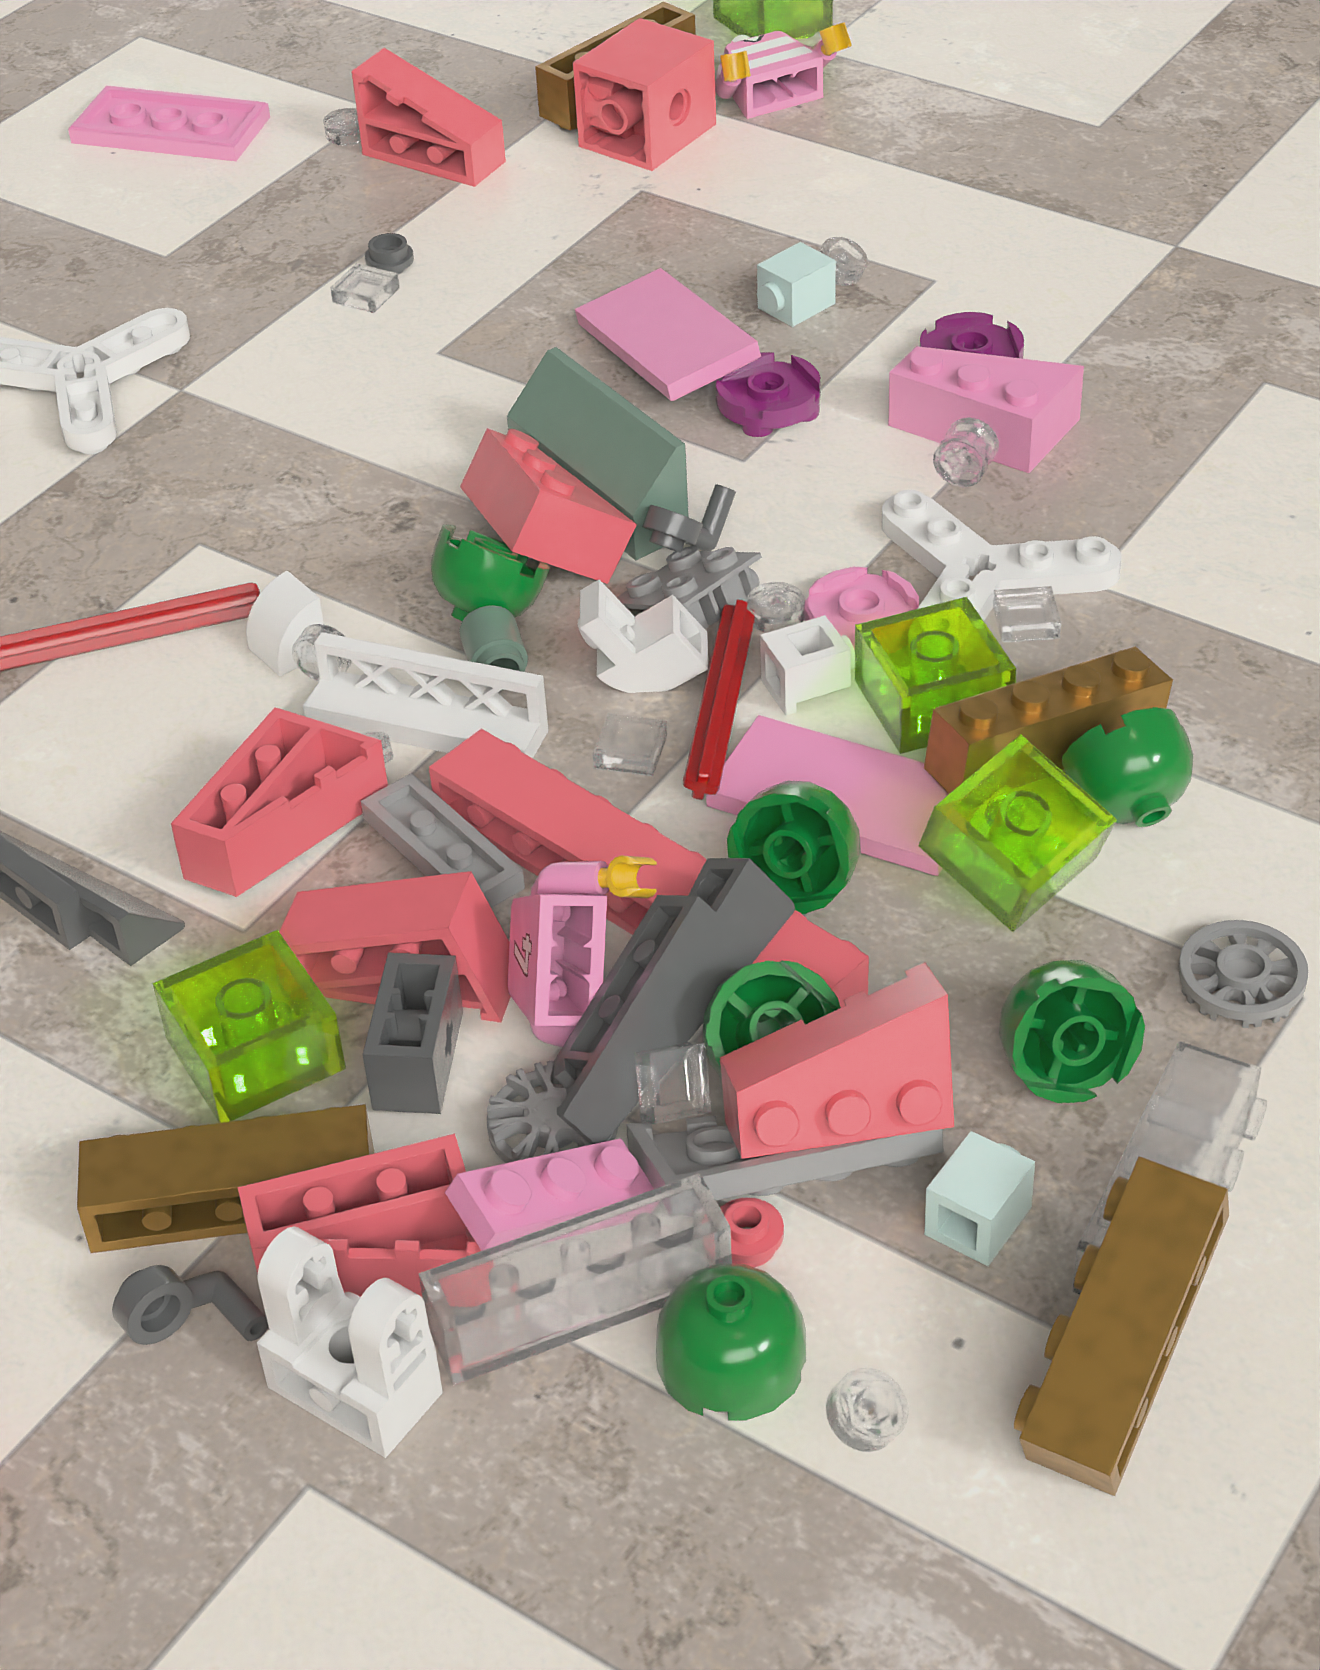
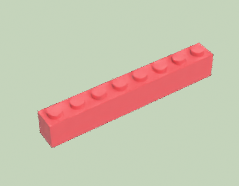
[429,728,869,1008]

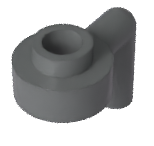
[642,484,736,553]
[112,1265,268,1345]

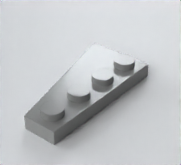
[626,1116,944,1211]

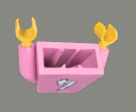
[715,22,852,119]
[508,855,657,1047]

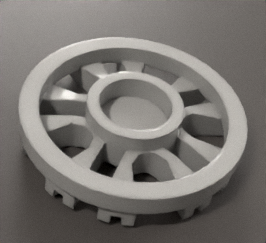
[1179,920,1308,1028]
[487,1061,618,1163]

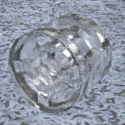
[933,417,999,487]

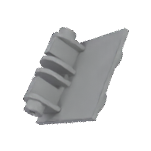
[617,546,762,629]

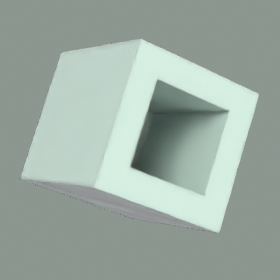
[757,242,836,327]
[924,1131,1035,1266]

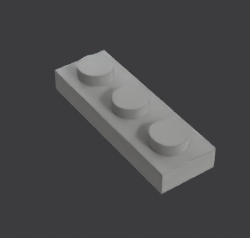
[361,773,525,908]

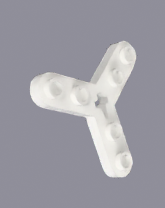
[0,308,190,454]
[882,490,1121,667]

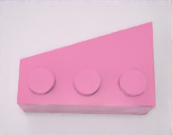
[888,346,1084,473]

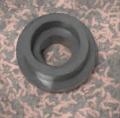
[365,233,414,276]

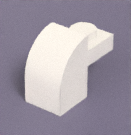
[578,580,708,693]

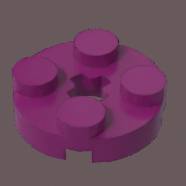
[920,312,1024,359]
[716,352,821,437]

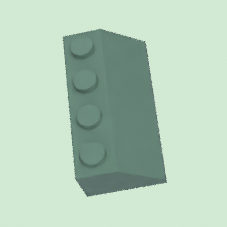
[507,347,689,561]

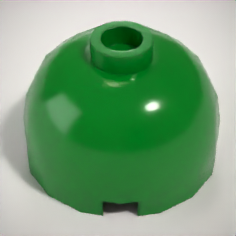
[431,524,550,621]
[1062,707,1193,827]
[727,781,861,914]
[702,960,841,1079]
[999,960,1145,1103]
[656,1264,806,1421]

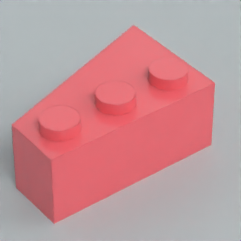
[352,48,506,187]
[460,428,637,584]
[171,707,388,897]
[272,871,511,1023]
[720,962,954,1159]
[238,1133,496,1301]

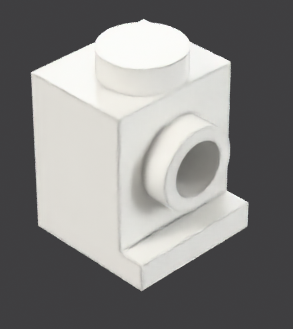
[760,615,856,715]

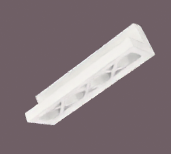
[303,632,548,758]

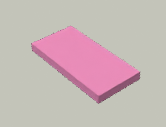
[68,86,270,161]
[575,268,761,401]
[706,715,985,876]

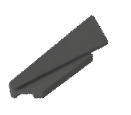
[0,831,185,966]
[554,858,795,1144]

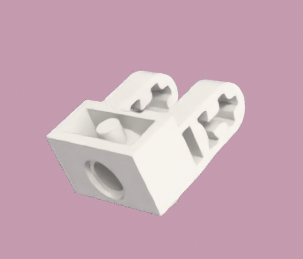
[257,1226,443,1458]

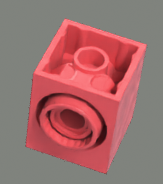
[573,18,716,171]

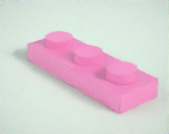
[445,1138,658,1252]

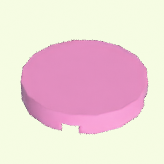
[804,567,919,654]

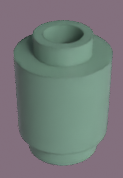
[459,606,528,691]

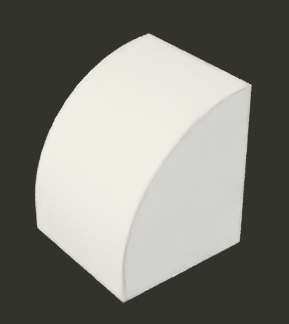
[246,571,325,676]

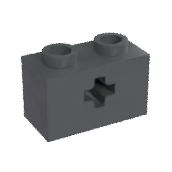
[362,952,463,1114]

